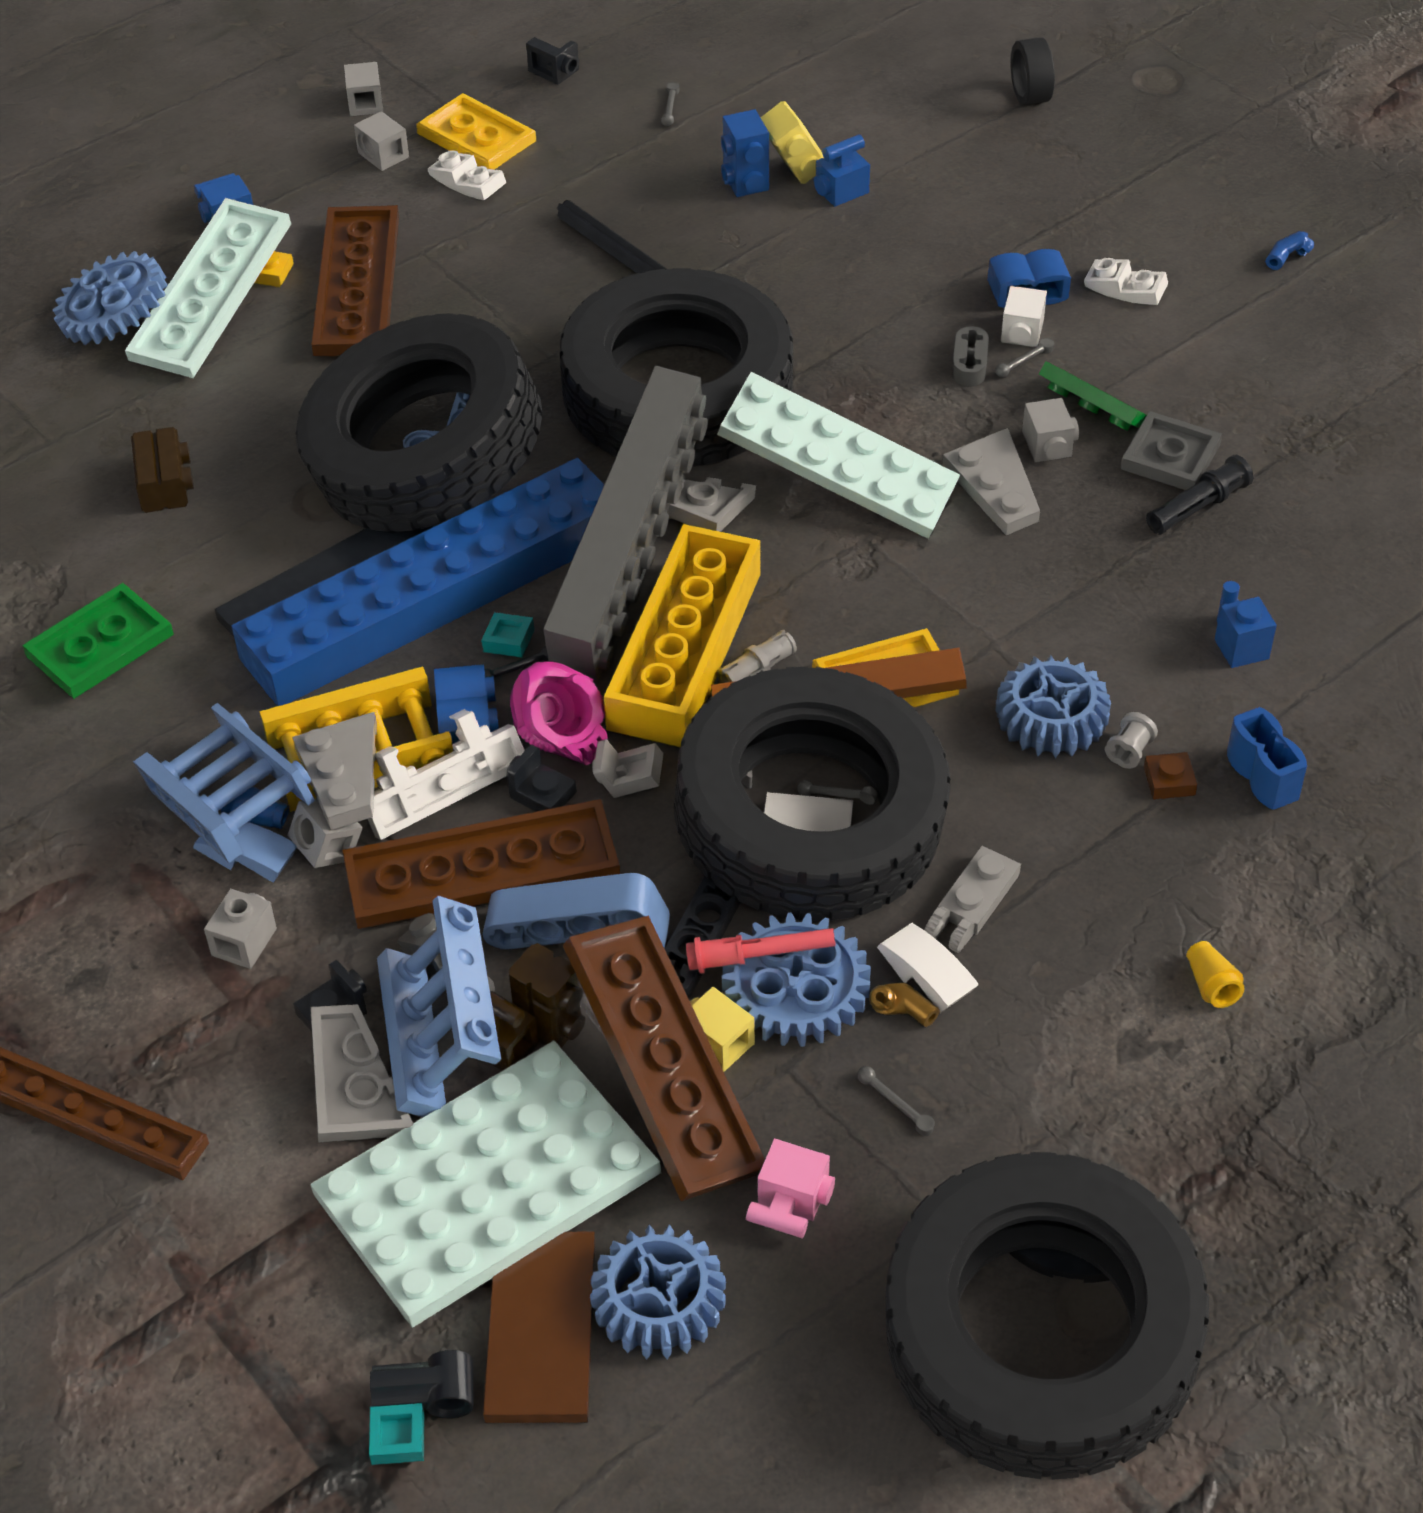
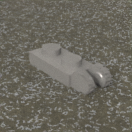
[924,846,1021,953]

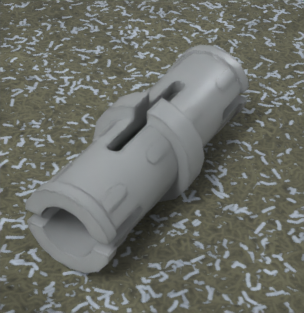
[717,630,797,683]

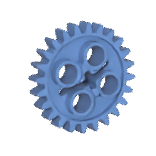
[53,251,168,345]
[722,912,871,1047]

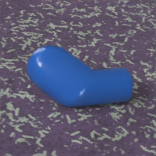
[1265,231,1314,270]

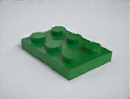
[22,582,174,699]

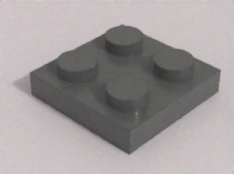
[1121,411,1222,490]

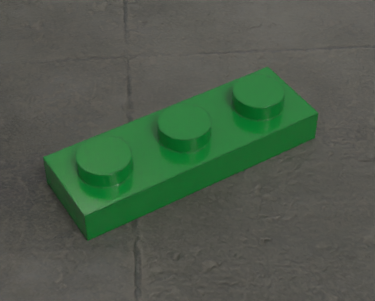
[1039,361,1147,431]

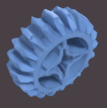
[995,655,1111,759]
[590,1224,726,1360]

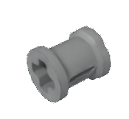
[1105,712,1158,769]

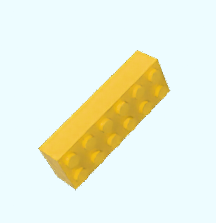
[604,524,760,747]

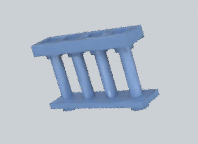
[133,703,315,863]
[377,896,501,1117]

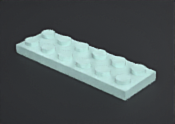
[125,198,291,378]
[717,372,960,539]

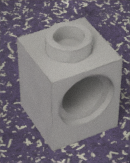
[354,111,409,171]
[287,798,362,868]

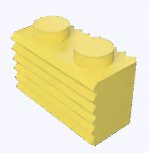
[760,101,824,184]

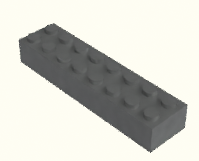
[543,365,708,684]

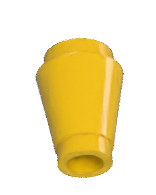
[1186,941,1245,1008]

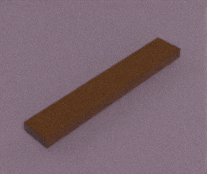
[0,1047,209,1180]

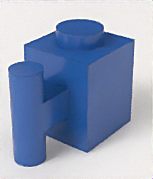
[814,134,870,207]
[194,173,253,223]
[1214,581,1277,668]

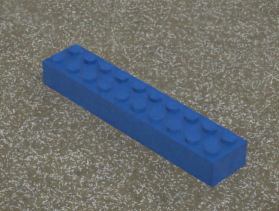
[231,457,604,706]

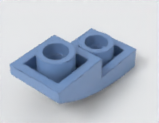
[193,822,297,883]

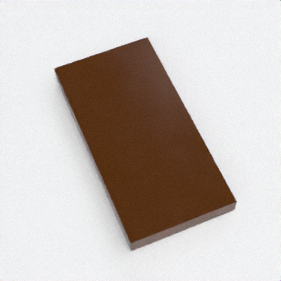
[483,1231,596,1423]

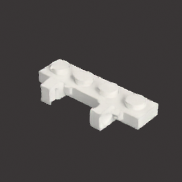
[368,709,525,840]

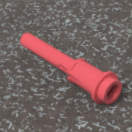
[686,928,836,974]

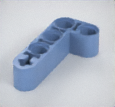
[482,873,670,949]

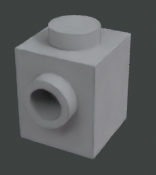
[1022,398,1079,462]
[204,888,277,969]

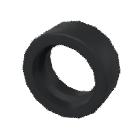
[1010,37,1055,105]

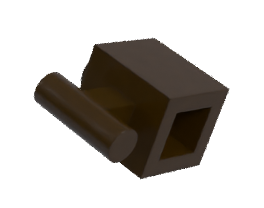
[490,991,539,1071]

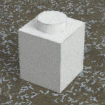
[1001,286,1047,347]

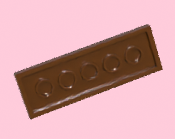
[311,205,399,356]
[342,799,620,929]
[563,915,765,1202]

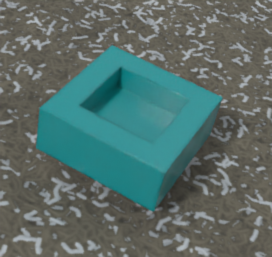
[481,612,535,657]
[369,1403,424,1465]

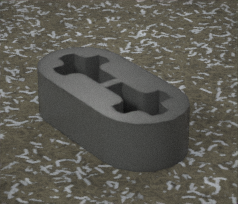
[952,326,989,387]

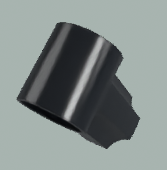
[370,1350,473,1419]

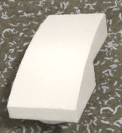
[428,151,506,200]
[1084,258,1168,305]
[877,923,979,1013]

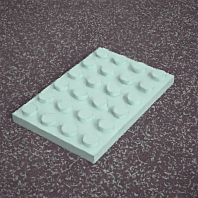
[311,1041,661,1328]

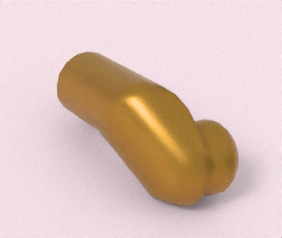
[869,983,940,1027]

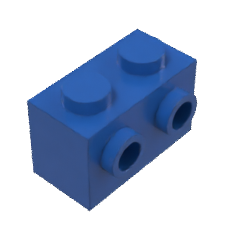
[721,109,769,197]

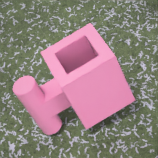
[746,1138,835,1238]

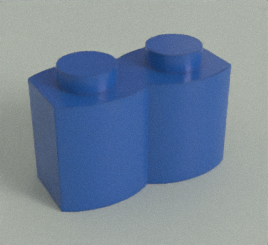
[987,249,1071,308]
[434,664,499,751]
[1227,707,1307,810]

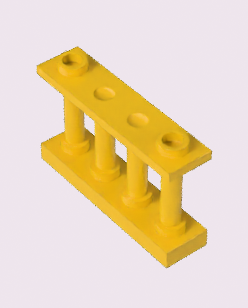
[259,666,453,812]

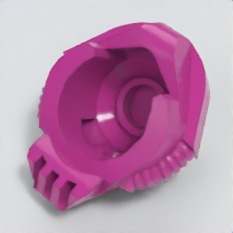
[510,662,608,765]

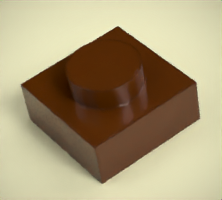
[1144,752,1197,800]

